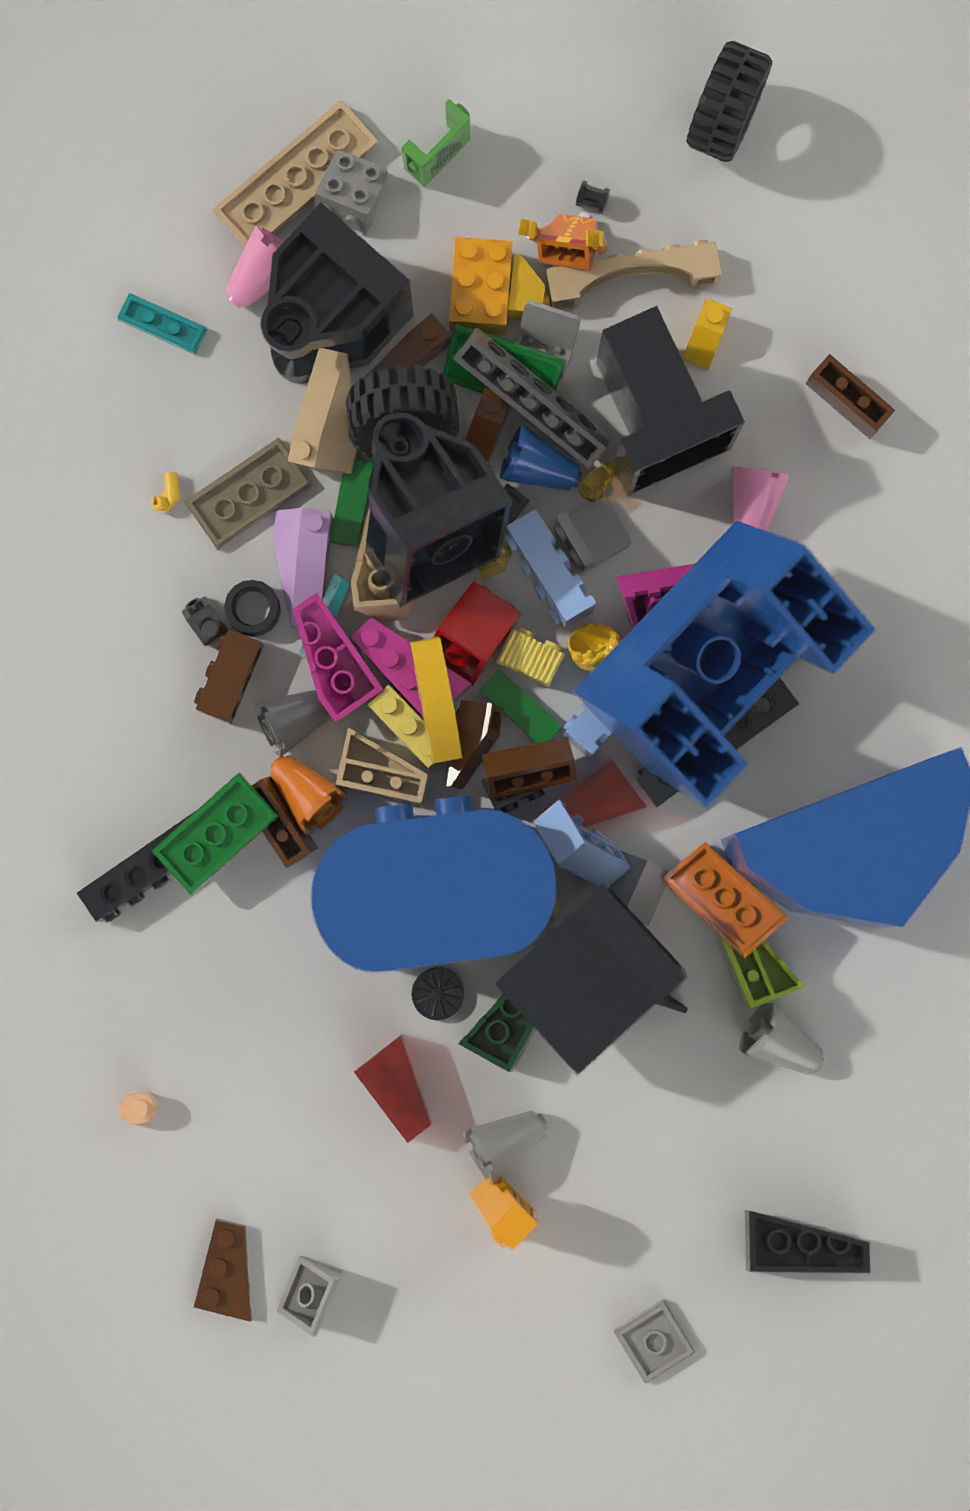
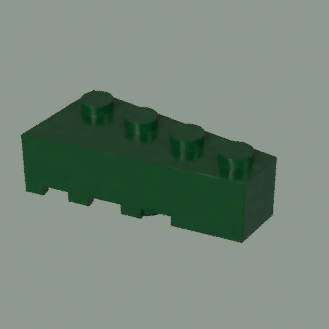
[458,994,536,1073]

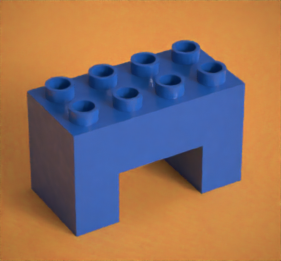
[573,520,876,808]

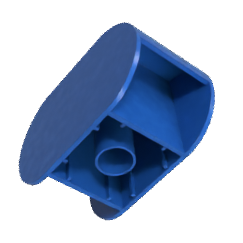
[311,796,556,972]

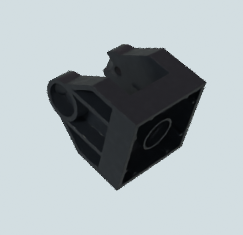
[260,202,414,383]
[365,412,512,607]

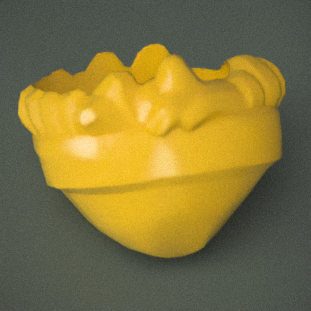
[568,622,622,672]

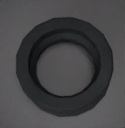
[224,579,281,637]

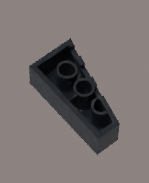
[745,1210,870,1273]

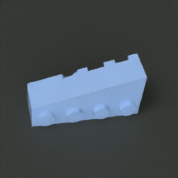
[504,509,596,629]
[563,703,611,759]

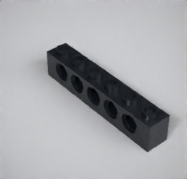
[636,677,799,808]
[76,809,198,923]

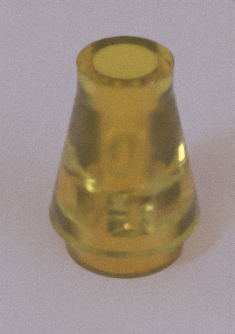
[578,462,617,502]

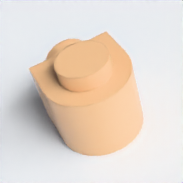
[119,1092,158,1126]

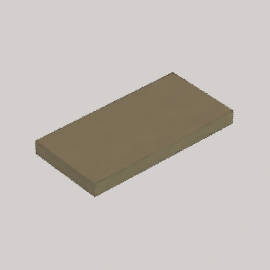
[184,437,312,550]

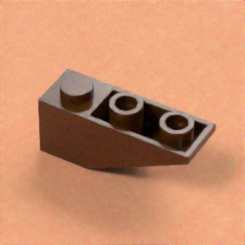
[446,700,504,790]

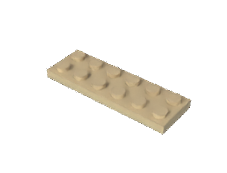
[213,100,379,247]

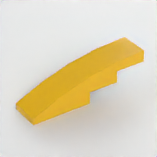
[410,637,462,764]

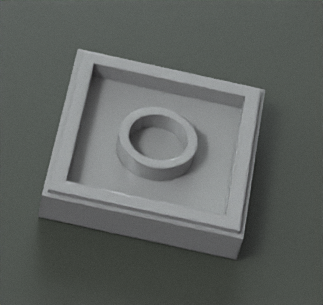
[613,1299,696,1384]

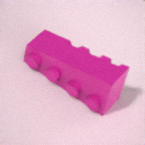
[615,563,695,629]
[350,618,472,720]

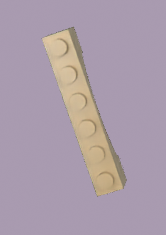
[546,240,722,309]

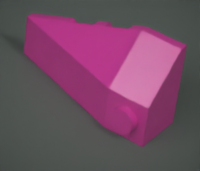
[292,593,384,723]

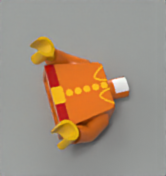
[518,212,608,270]

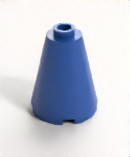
[499,426,582,491]

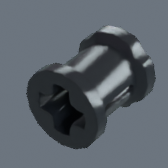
[576,180,610,214]

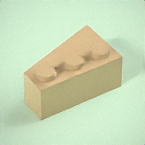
[335,727,429,806]

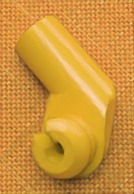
[151,472,180,513]

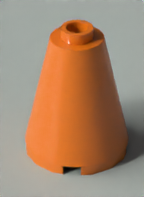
[270,755,348,835]

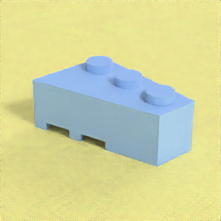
[533,800,631,887]

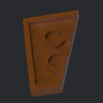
[193,1218,252,1322]

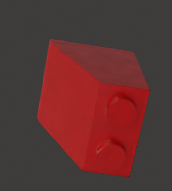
[433,580,522,687]

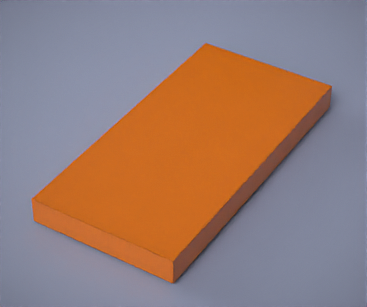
[662,842,787,958]

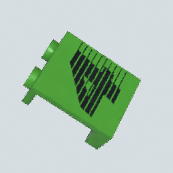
[402,99,471,188]

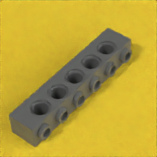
[453,327,611,469]

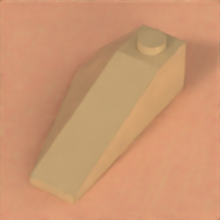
[288,348,357,474]
[351,509,412,621]

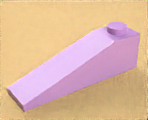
[273,508,333,628]

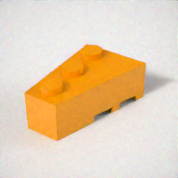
[470,1177,538,1250]

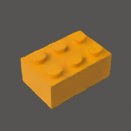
[449,237,513,335]

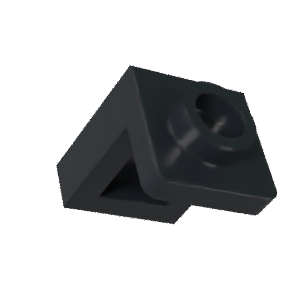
[182,596,228,646]

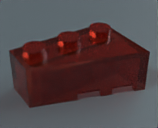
[541,760,647,828]
[354,1034,432,1143]

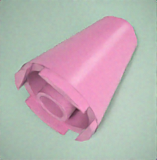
[226,225,283,308]
[731,466,789,531]

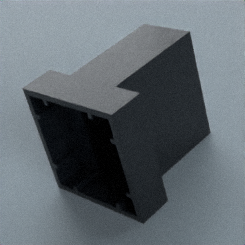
[596,306,745,496]
[495,882,688,1075]

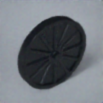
[411,967,464,1020]

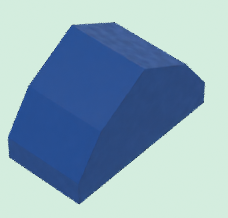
[720,747,970,927]

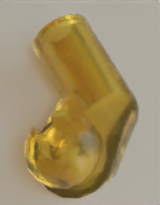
[478,541,512,581]

